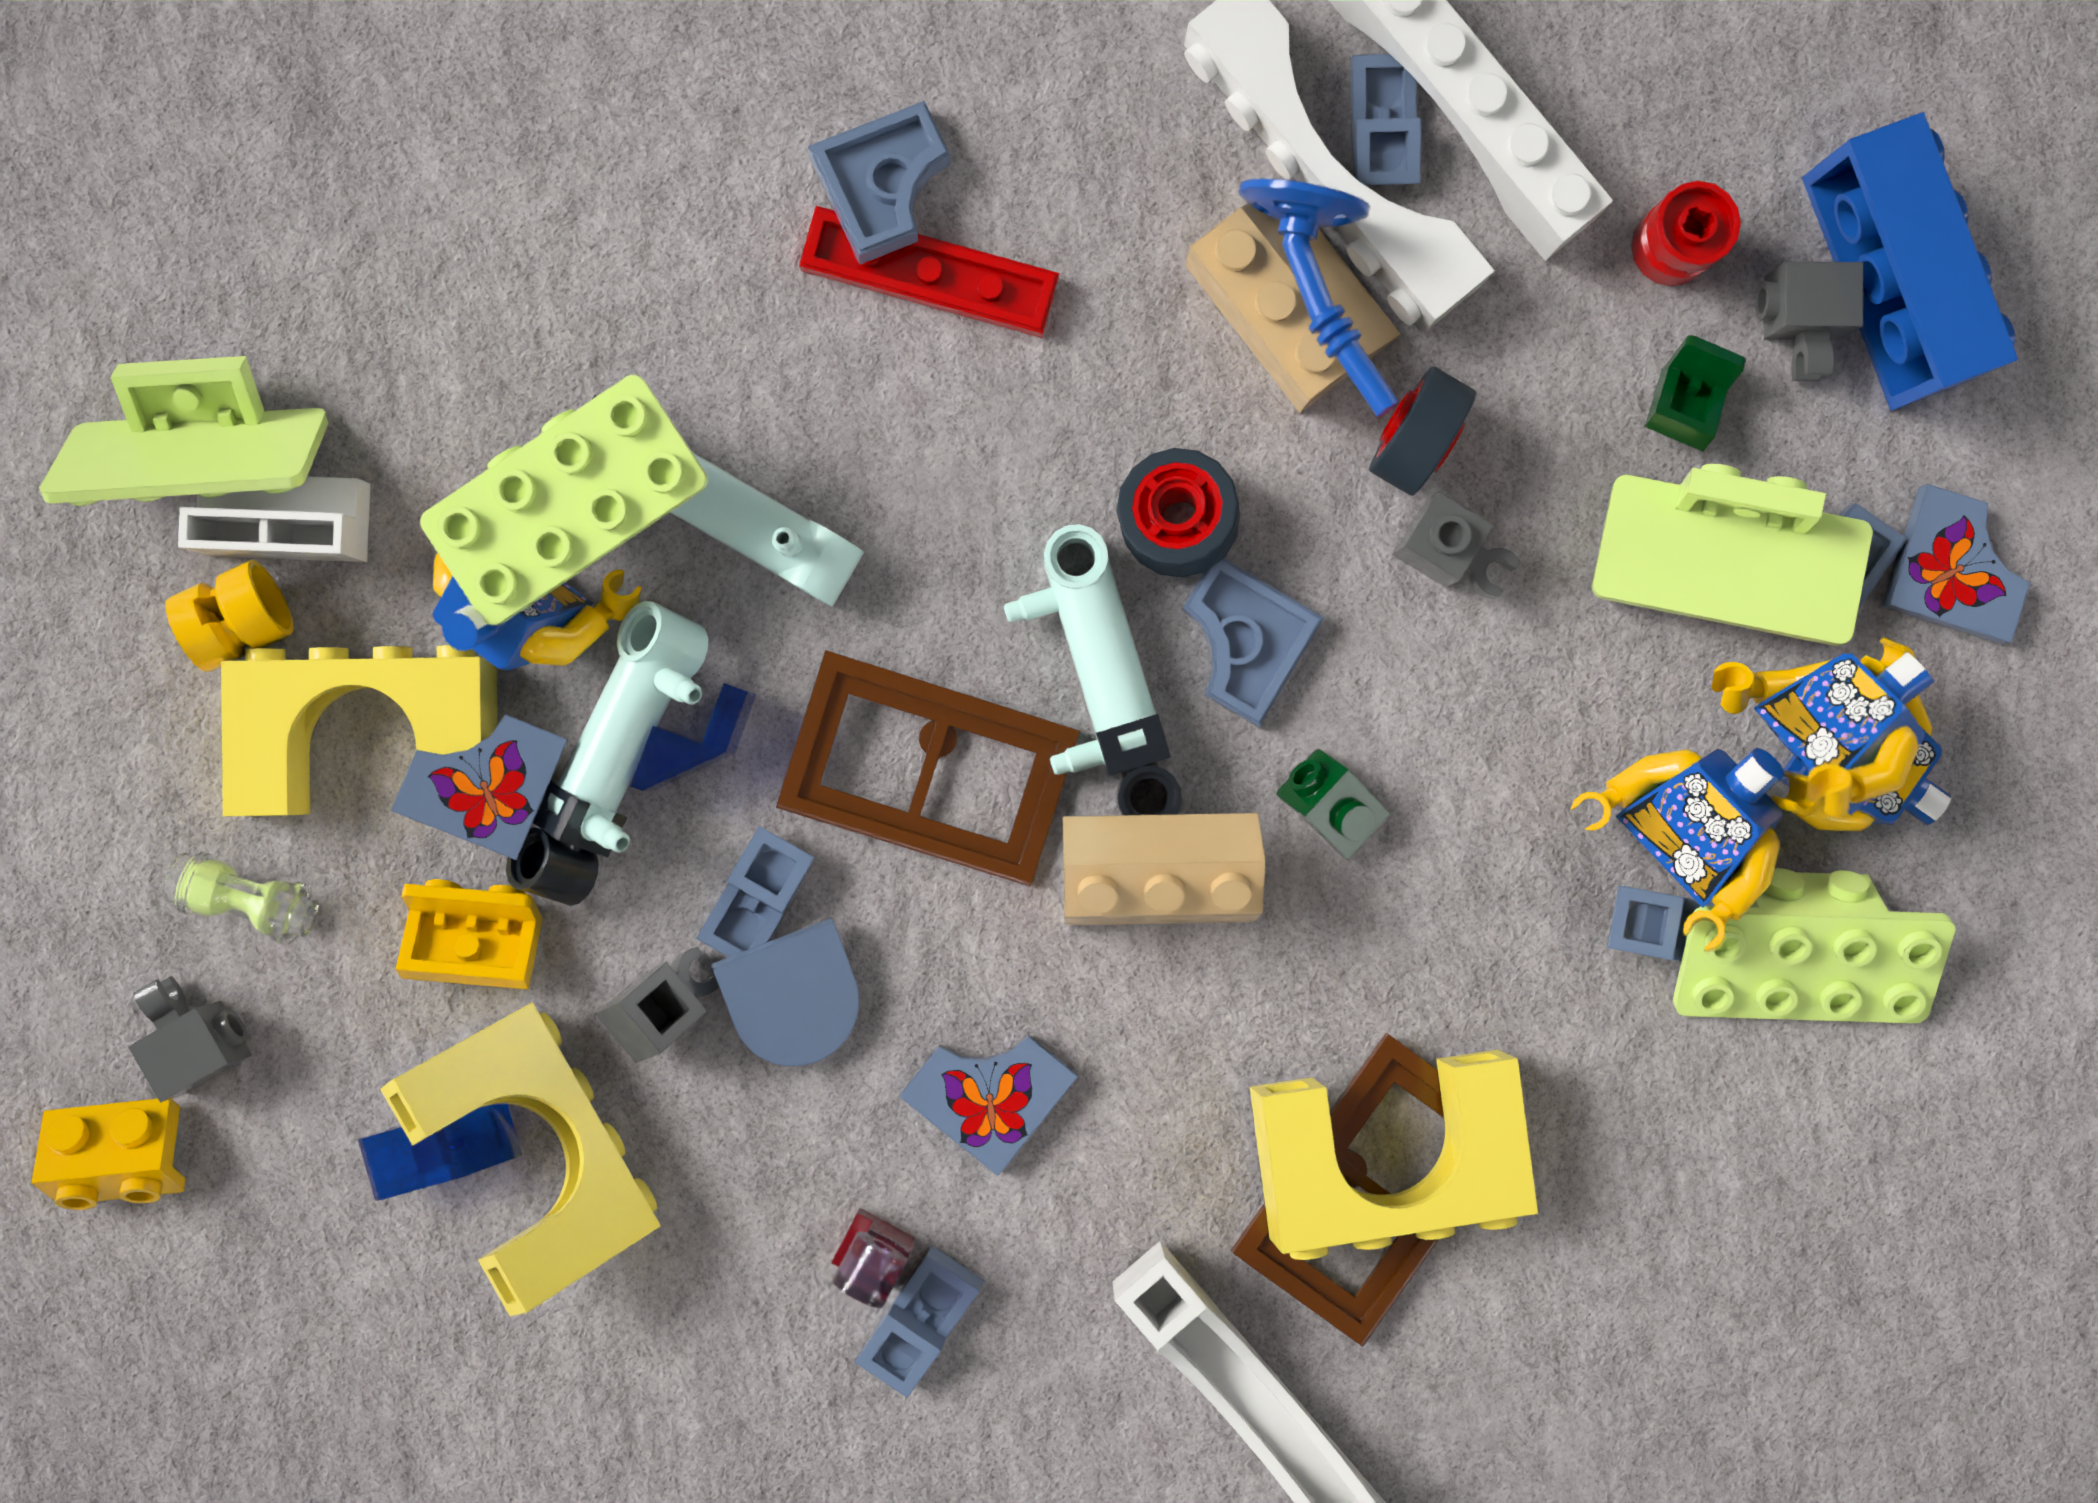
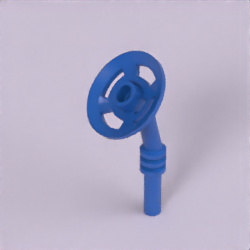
[1238,179,1399,418]

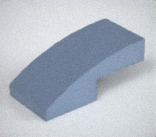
[1350,54,1421,186]
[696,826,815,957]
[1607,885,1715,961]
[855,1245,984,1398]

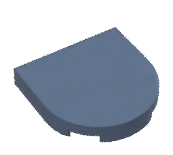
[711,918,859,1066]

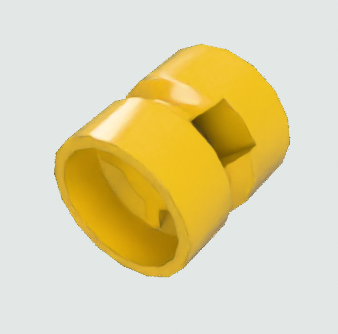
[166,559,294,672]

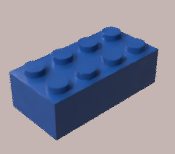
[1801,111,2019,411]

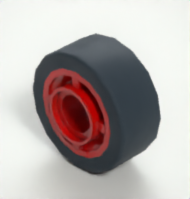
[1369,367,1477,496]
[1116,448,1240,578]

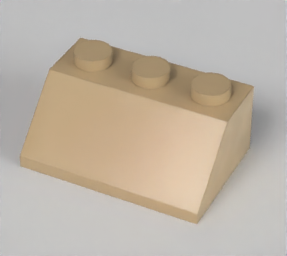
[1185,203,1401,413]
[1063,813,1265,925]

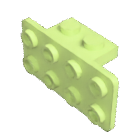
[39,356,328,506]
[420,375,708,625]
[1592,464,1873,646]
[1673,868,1956,1023]

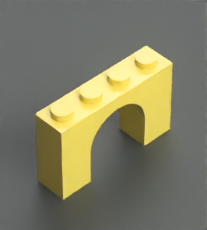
[221,645,498,816]
[380,1002,661,1316]
[1250,1049,1538,1260]

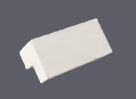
[178,476,370,562]

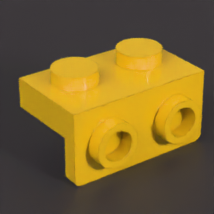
[395,879,543,990]
[31,1098,186,1210]

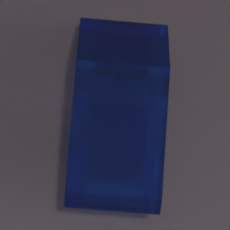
[630,683,757,791]
[357,1104,522,1201]

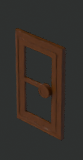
[776,650,1080,887]
[1230,1033,1444,1347]

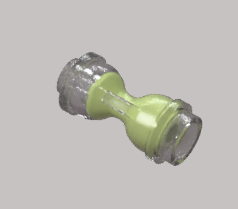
[163,851,318,945]

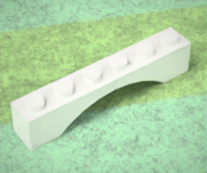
[1184,0,1495,333]
[1328,0,1613,261]
[1112,1241,1386,1503]

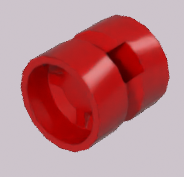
[1631,180,1741,287]

